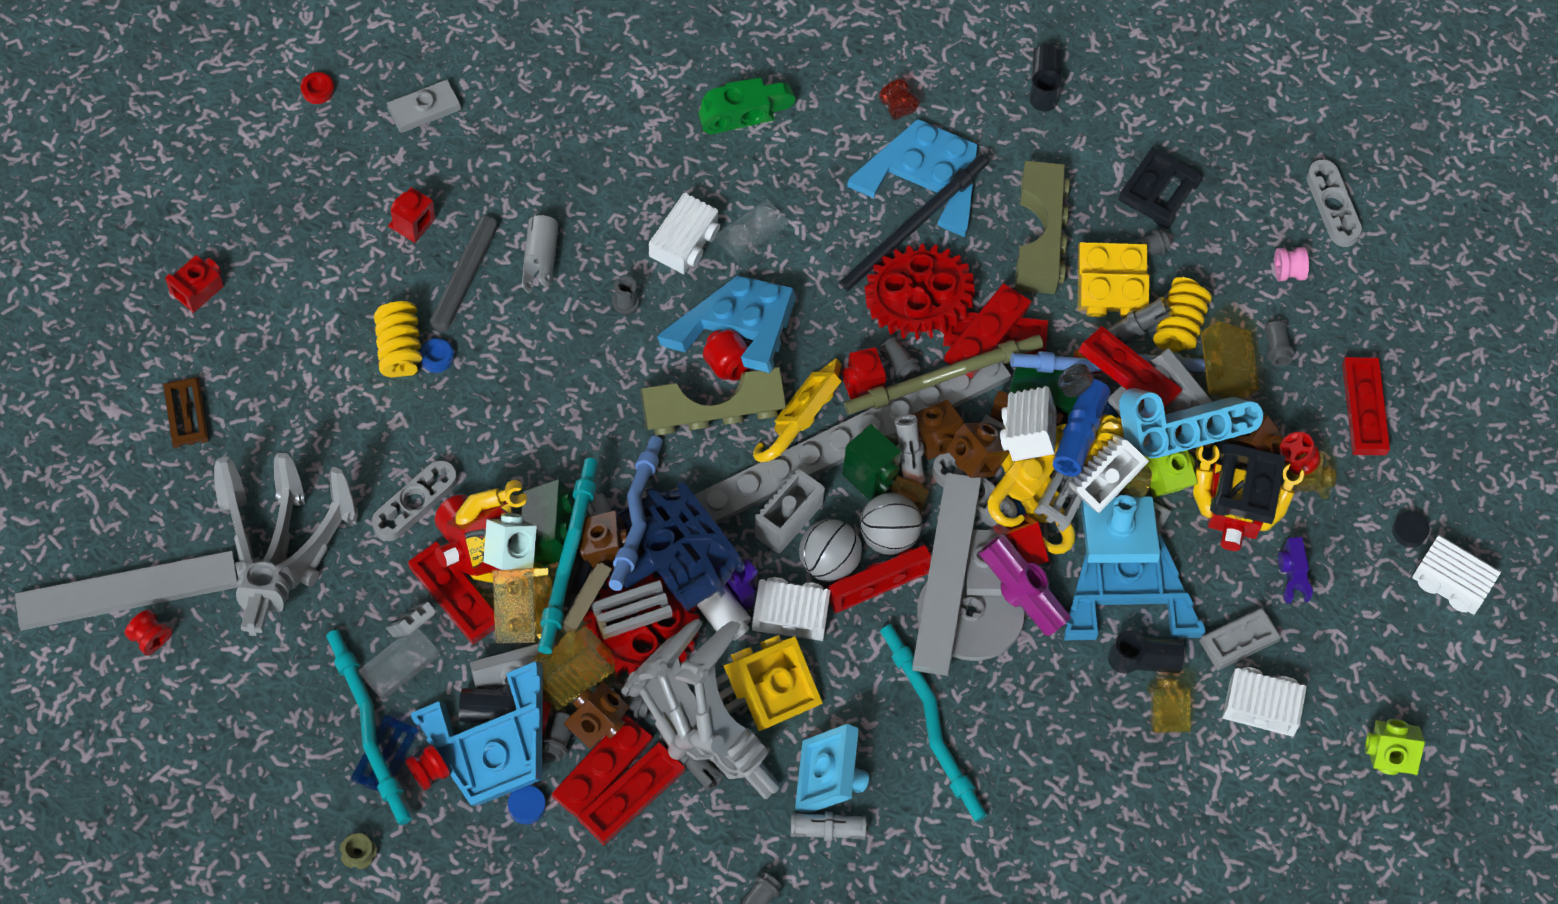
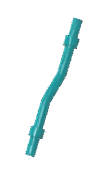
[538,458,598,654]
[880,624,988,822]
[326,630,412,825]

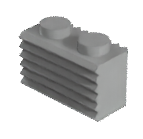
[754,469,825,554]

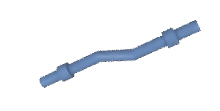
[1010,351,1207,373]
[609,436,663,591]

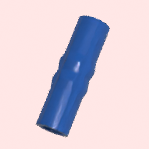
[1053,379,1110,477]

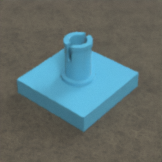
[1081,495,1160,563]
[795,724,869,813]

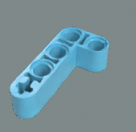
[1119,388,1263,458]

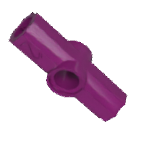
[978,534,1071,636]

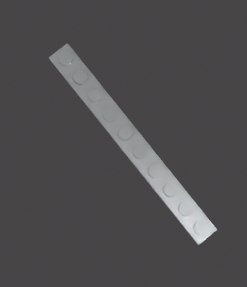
[695,362,1011,524]

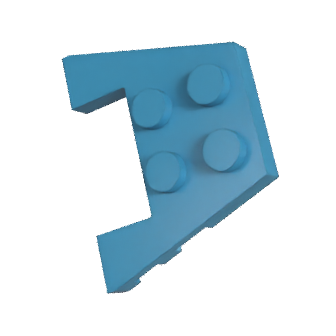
[847,119,977,237]
[657,275,796,373]
[1064,535,1205,641]
[410,661,543,806]

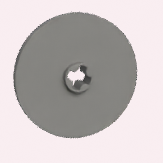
[917,581,1025,661]

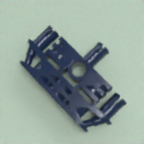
[617,481,745,611]

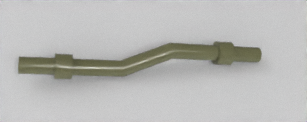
[844,335,1043,415]

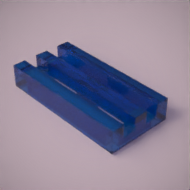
[351,715,419,794]

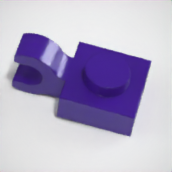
[1278,537,1313,604]
[726,559,758,610]

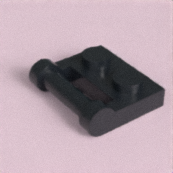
[1118,147,1202,229]
[1210,444,1286,524]

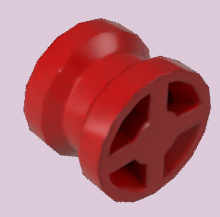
[1279,432,1321,475]
[124,609,172,656]
[405,744,450,791]

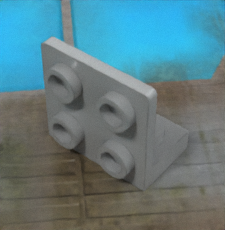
[1108,348,1212,447]

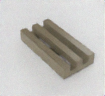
[559,563,612,637]

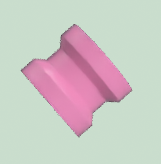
[1274,247,1309,282]

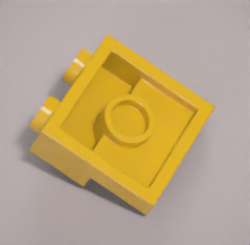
[1078,242,1149,318]
[724,635,823,731]

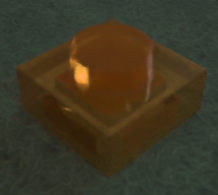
[891,476,929,514]

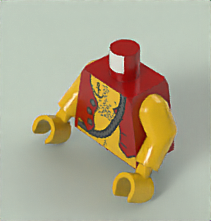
[1193,446,1304,551]
[435,480,545,588]

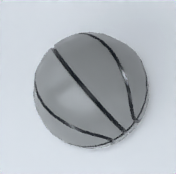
[859,492,922,555]
[799,519,862,582]

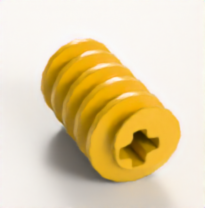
[1153,277,1212,353]
[374,301,422,378]

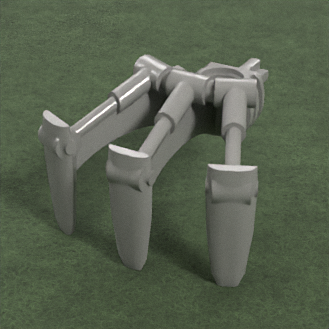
[214,453,358,636]
[620,619,780,799]

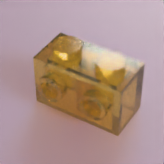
[493,568,552,643]

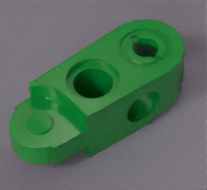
[698,78,796,135]

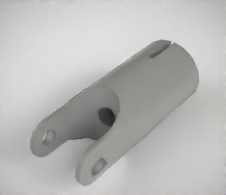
[522,215,559,293]

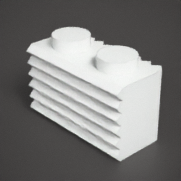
[649,193,720,274]
[1000,386,1057,461]
[1069,435,1149,513]
[1412,535,1501,615]
[752,577,830,641]
[1222,667,1307,737]

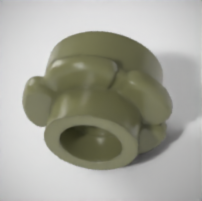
[340,833,377,869]

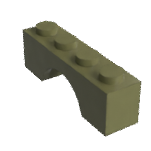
[1015,161,1070,294]
[639,367,786,436]

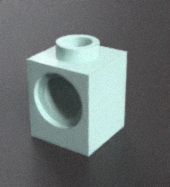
[483,513,537,570]

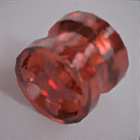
[879,79,920,120]

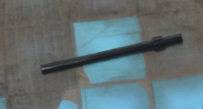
[839,154,989,292]

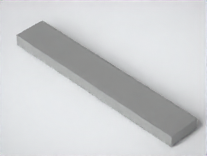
[913,473,981,676]
[15,551,238,631]

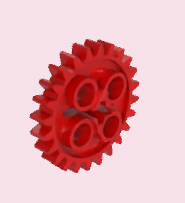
[864,244,975,340]
[582,574,699,678]

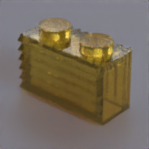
[1201,321,1260,399]
[531,626,615,710]

